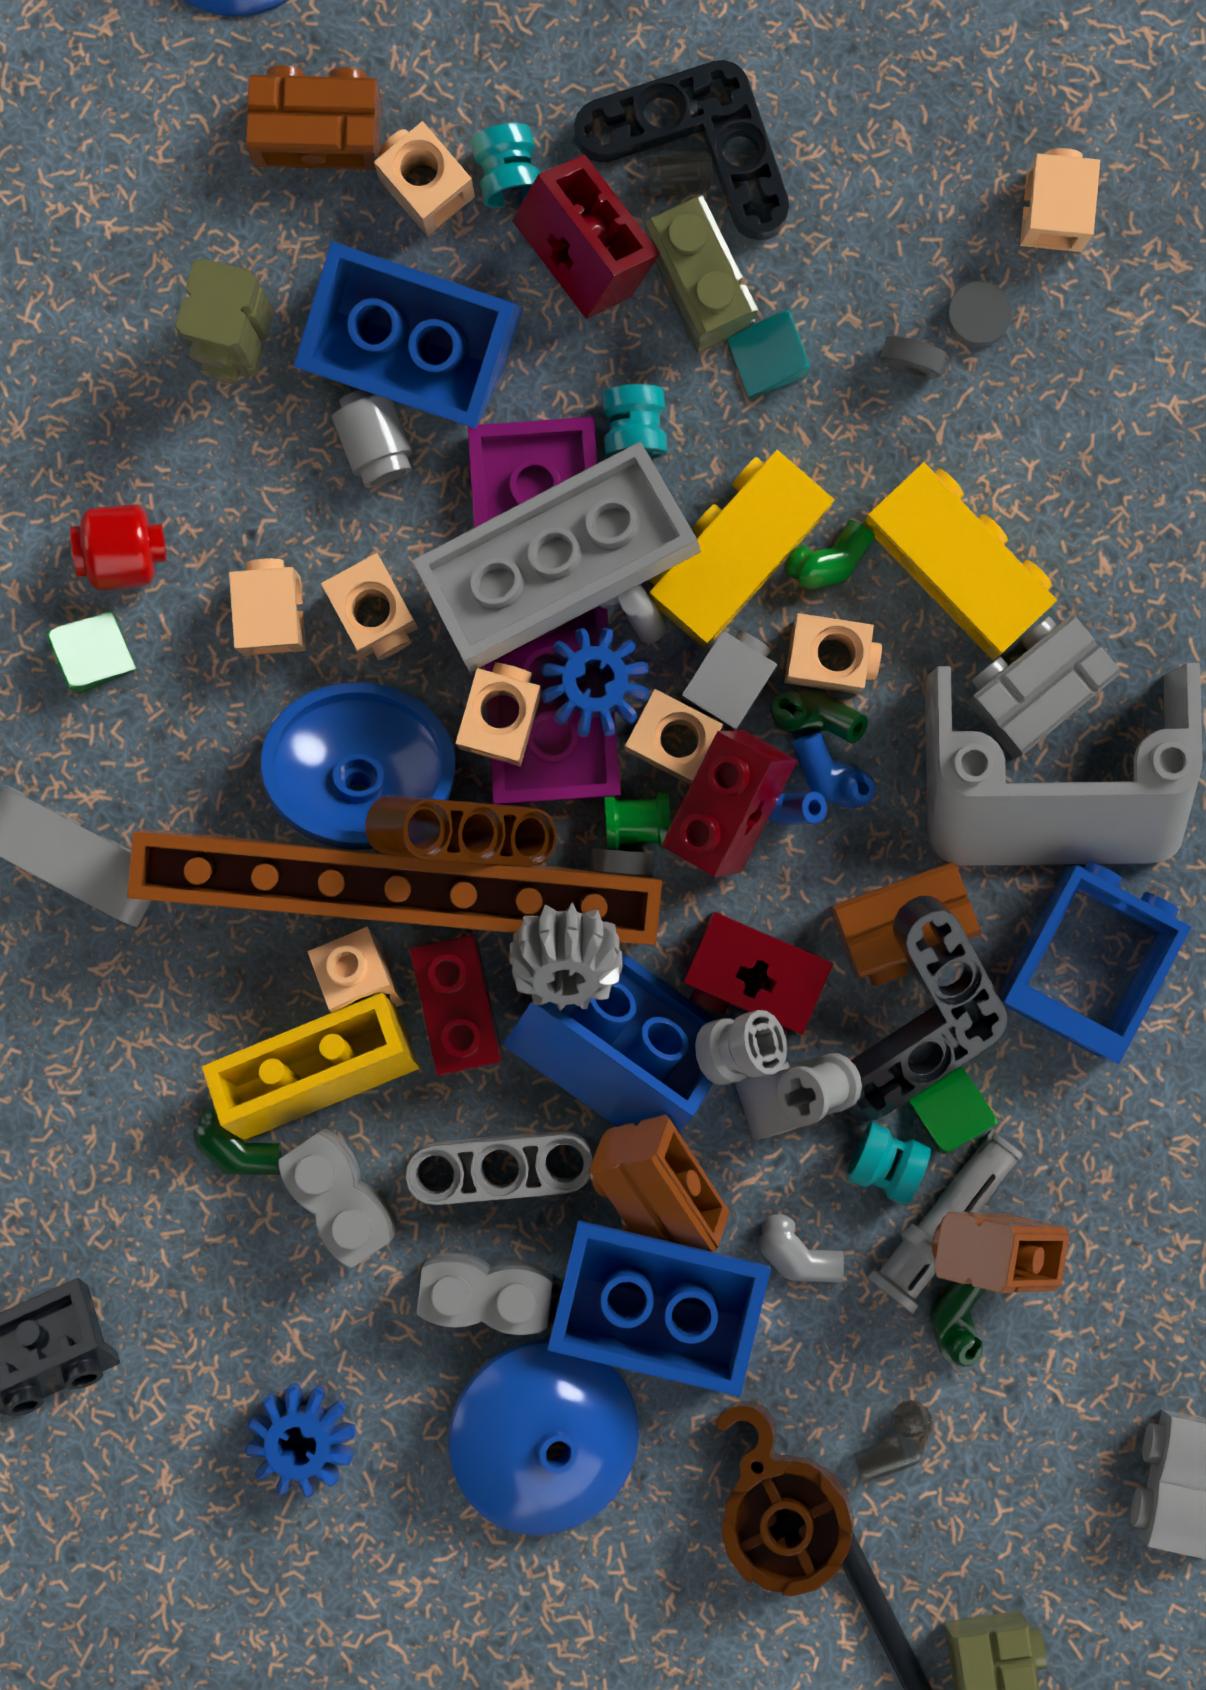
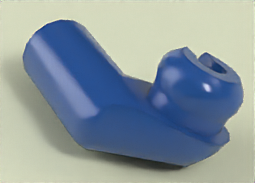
[792,731,876,809]
[768,792,827,826]

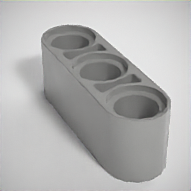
[0,785,152,927]
[406,1130,594,1205]

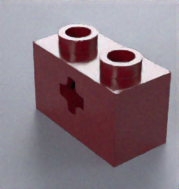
[512,154,660,319]
[661,730,798,877]
[682,912,833,1035]
[410,935,504,1076]

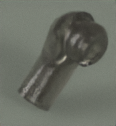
[853,1400,933,1484]

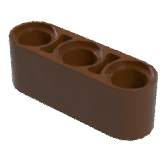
[365,795,557,867]

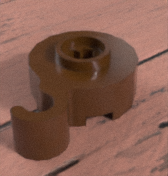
[716,1400,854,1597]

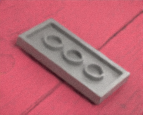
[412,441,701,672]

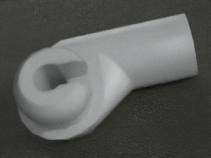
[599,584,666,643]
[758,1214,844,1283]

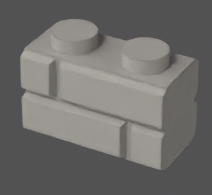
[965,614,1121,759]

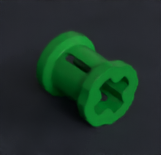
[605,792,671,850]

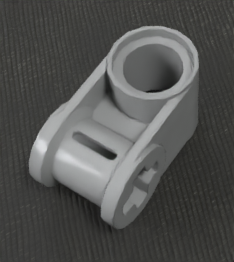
[735,1053,862,1140]

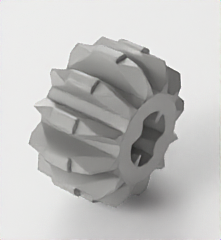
[509,902,622,1012]

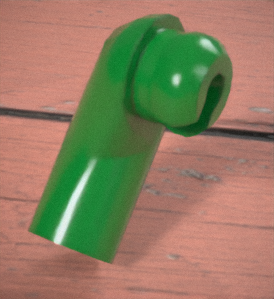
[785,520,875,590]

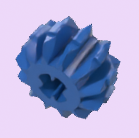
[541,628,649,737]
[245,1383,357,1497]

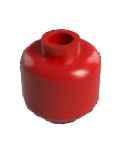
[70,504,167,591]

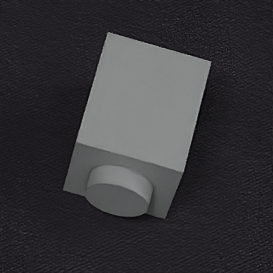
[680,630,777,731]

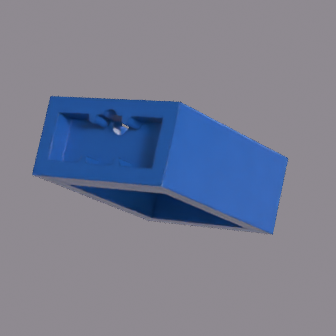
[998,861,1192,1064]

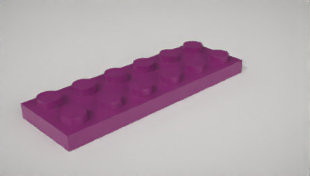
[467,417,621,805]

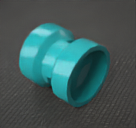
[471,123,541,208]
[602,384,668,459]
[846,1121,931,1206]

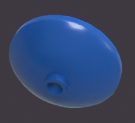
[261,682,455,850]
[448,1339,639,1535]

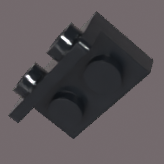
[0,1278,120,1416]

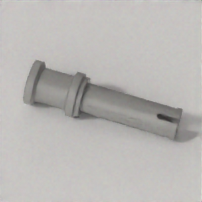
[867,1130,1023,1314]

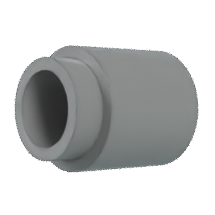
[332,389,412,488]

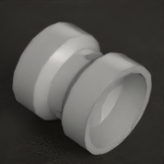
[695,1010,787,1085]

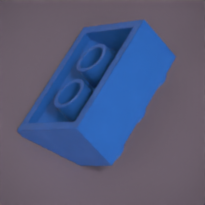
[293,241,524,429]
[502,950,717,1133]
[547,1220,771,1397]

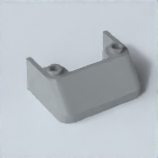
[924,663,1203,866]

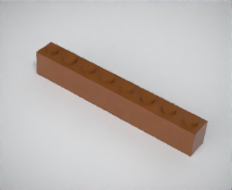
[127,829,663,945]

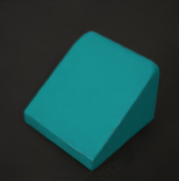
[727,309,810,398]

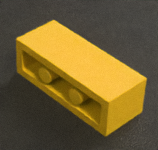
[649,449,835,650]
[862,462,1058,661]
[202,992,421,1141]

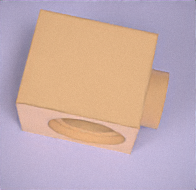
[374,121,475,237]
[1020,148,1100,252]
[321,553,418,660]
[229,558,306,656]
[784,613,882,695]
[455,663,542,767]
[625,689,723,785]
[307,926,405,1013]

